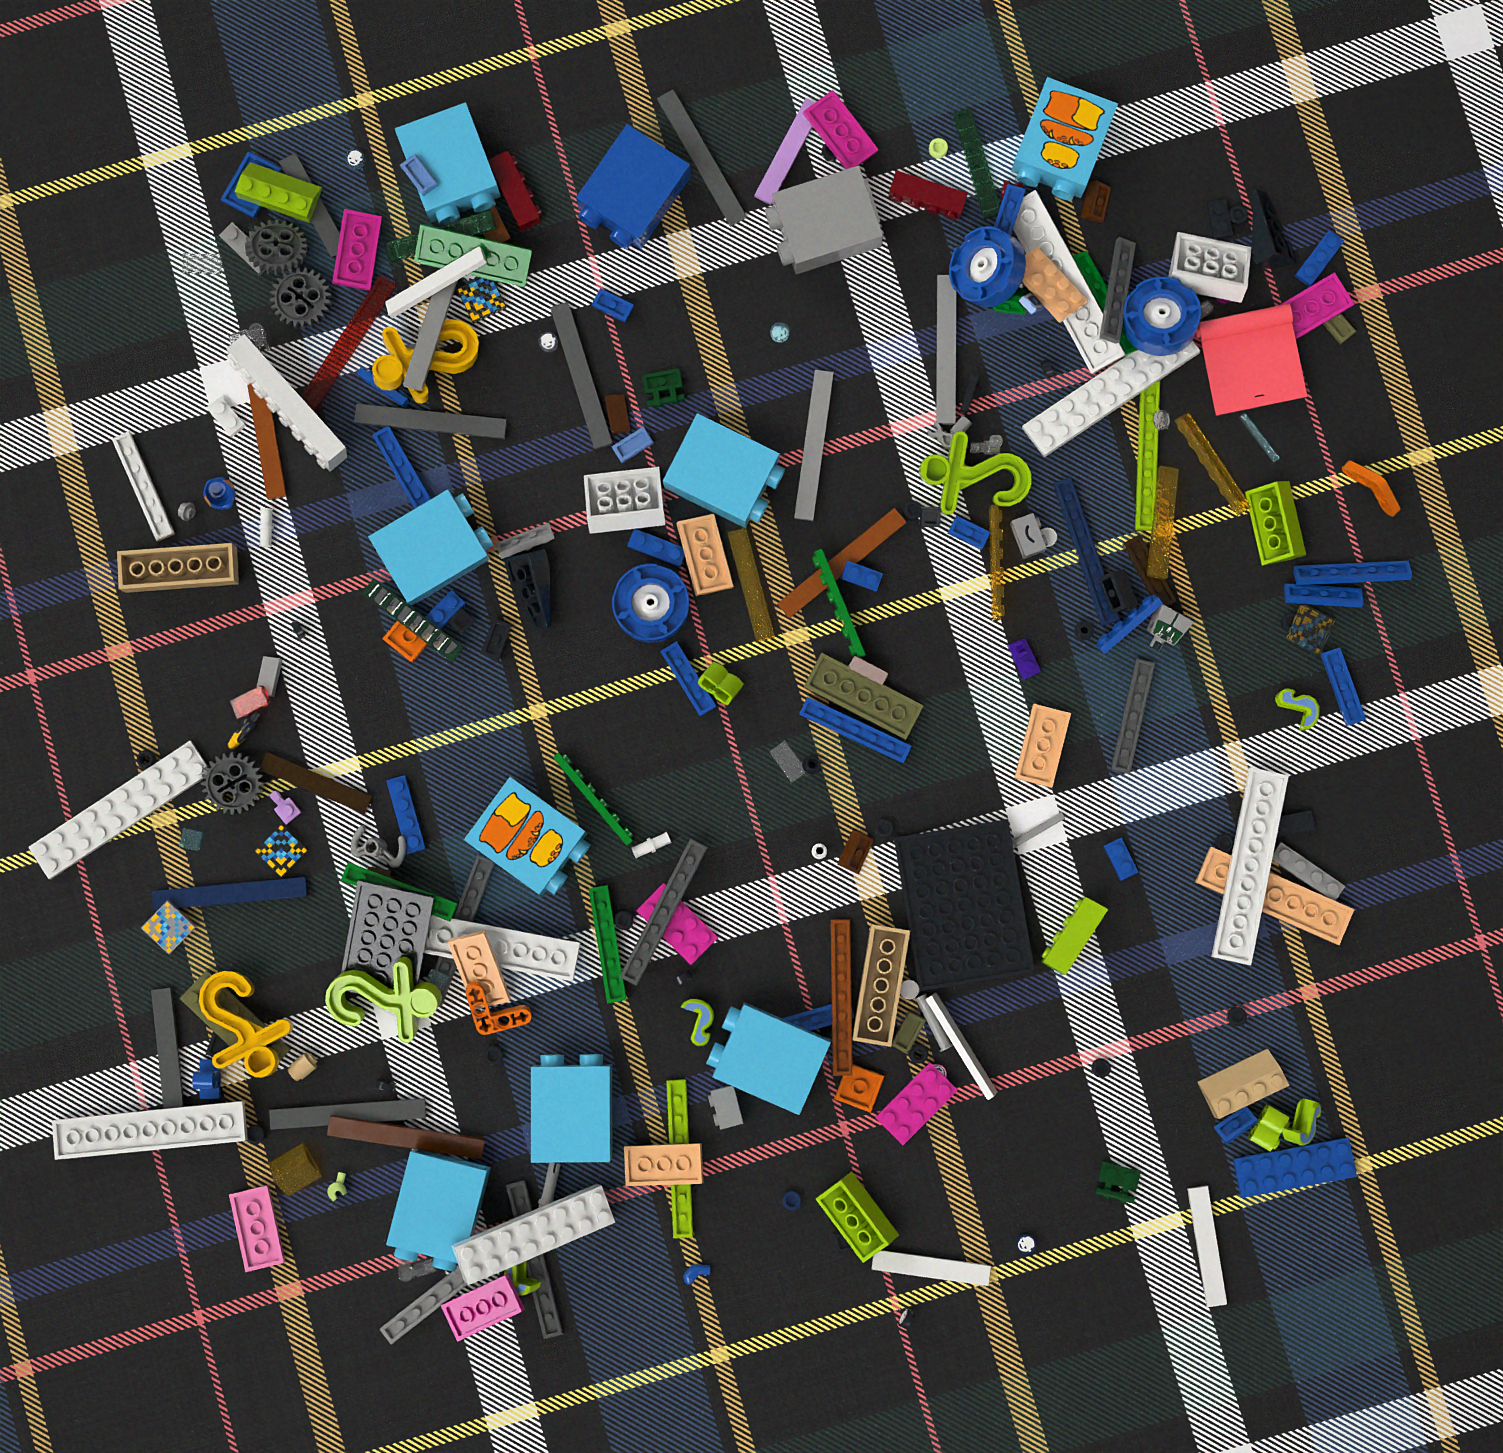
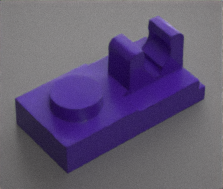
[1007,638,1041,680]

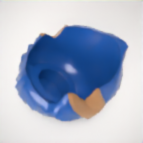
[203,477,236,510]

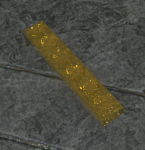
[1175,413,1251,516]
[1147,466,1179,580]
[989,505,1005,621]
[727,528,775,643]

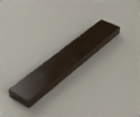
[260,752,373,814]

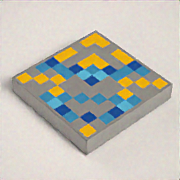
[141,900,197,954]

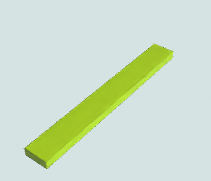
[1135,381,1160,531]
[667,1079,693,1238]

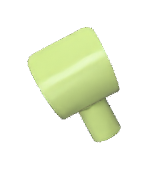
[327,1172,347,1201]

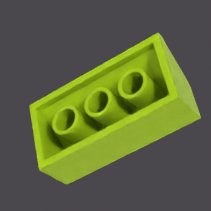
[235,162,322,223]
[1245,481,1306,565]
[1041,897,1108,975]
[816,1171,899,1263]

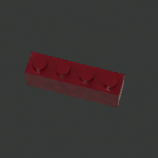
[488,151,542,232]
[888,170,968,220]

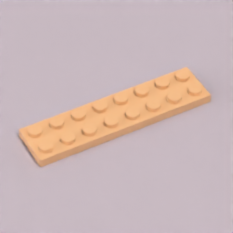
[1195,847,1354,945]

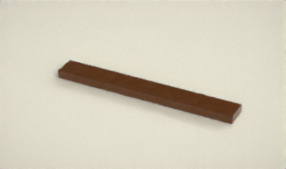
[327,1115,485,1159]

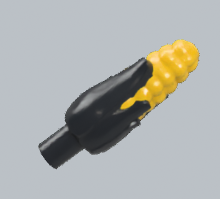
[228,711,262,749]

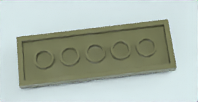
[804,653,923,740]
[180,970,291,1078]

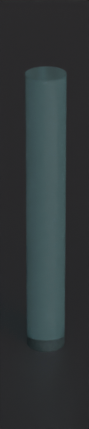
[1239,413,1280,462]

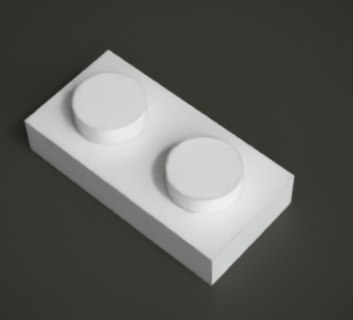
[206,396,246,438]

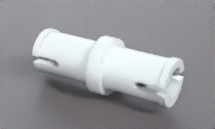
[258,508,274,547]
[631,832,671,858]
[812,844,827,859]

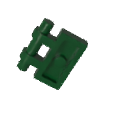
[642,368,685,408]
[1095,1161,1141,1204]

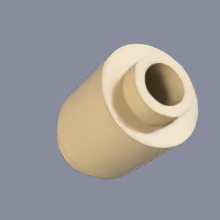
[288,1053,317,1081]

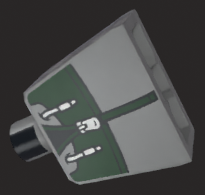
[1147,604,1194,651]

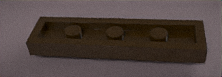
[1122,534,1176,606]

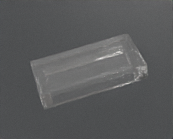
[182,253,222,274]
[769,741,805,783]

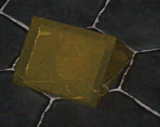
[269,1143,322,1197]

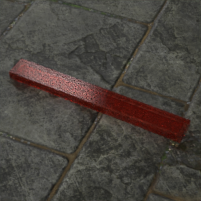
[301,276,396,412]

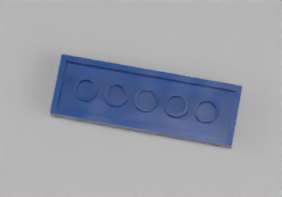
[1233,1137,1357,1198]

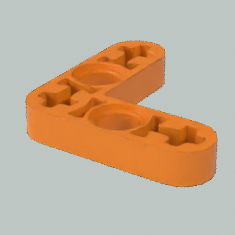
[1342,461,1400,517]
[466,981,531,1035]

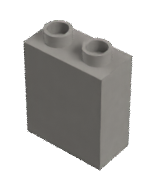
[765,165,883,274]

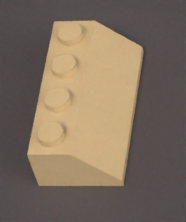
[1198,1049,1289,1119]

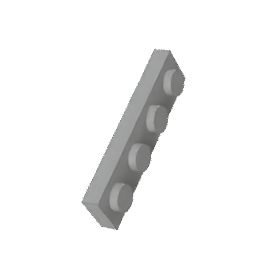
[1272,842,1345,901]

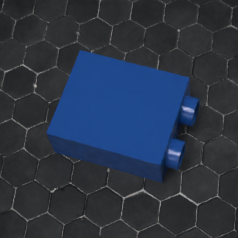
[576,124,691,250]

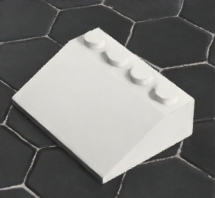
[1169,232,1251,303]
[584,467,665,534]

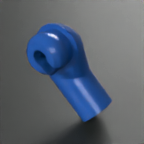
[683,1264,710,1285]

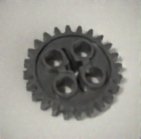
[245,219,308,275]
[270,267,332,329]
[201,752,265,815]

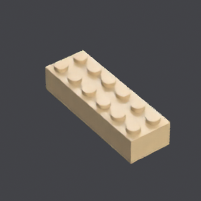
[117,543,239,593]
[852,924,910,1047]

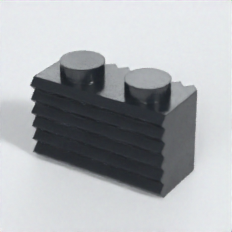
[1098,569,1138,614]

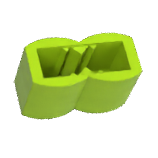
[697,662,744,705]
[1248,1104,1290,1152]

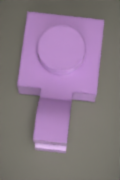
[269,790,302,824]

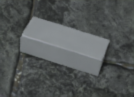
[255,656,282,697]

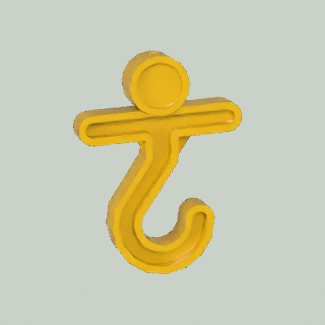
[372,319,479,404]
[199,971,293,1078]

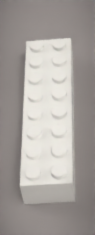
[226,334,347,472]
[451,1184,615,1285]

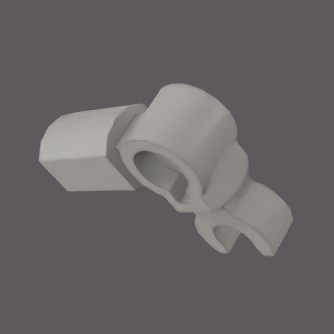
[927,416,972,450]

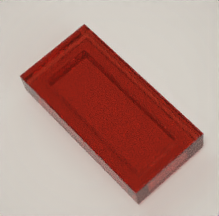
[230,686,271,719]

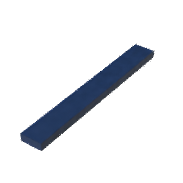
[1053,477,1120,627]
[152,877,308,911]

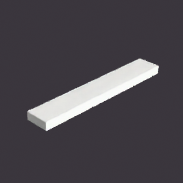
[385,246,487,318]
[112,431,175,542]
[926,992,997,1100]
[1187,1185,1227,1307]
[871,1250,991,1286]

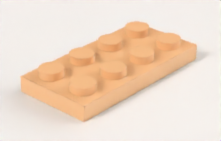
[1022,246,1088,323]
[676,514,733,596]
[1014,704,1071,788]
[448,930,511,1010]
[624,1143,704,1186]

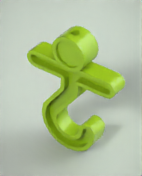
[919,431,1031,515]
[325,957,442,1043]

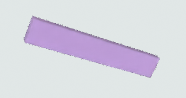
[754,98,815,205]

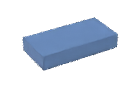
[400,154,438,196]
[611,427,654,463]

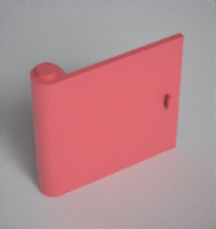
[1196,303,1307,416]

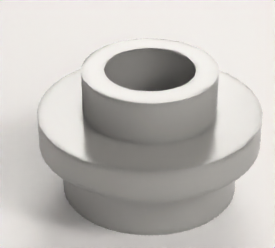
[178,502,196,521]

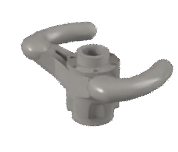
[351,825,406,868]

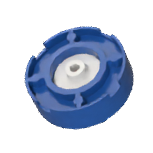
[949,226,1026,307]
[1122,277,1201,356]
[612,564,690,643]

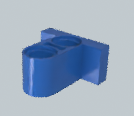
[192,1059,221,1099]

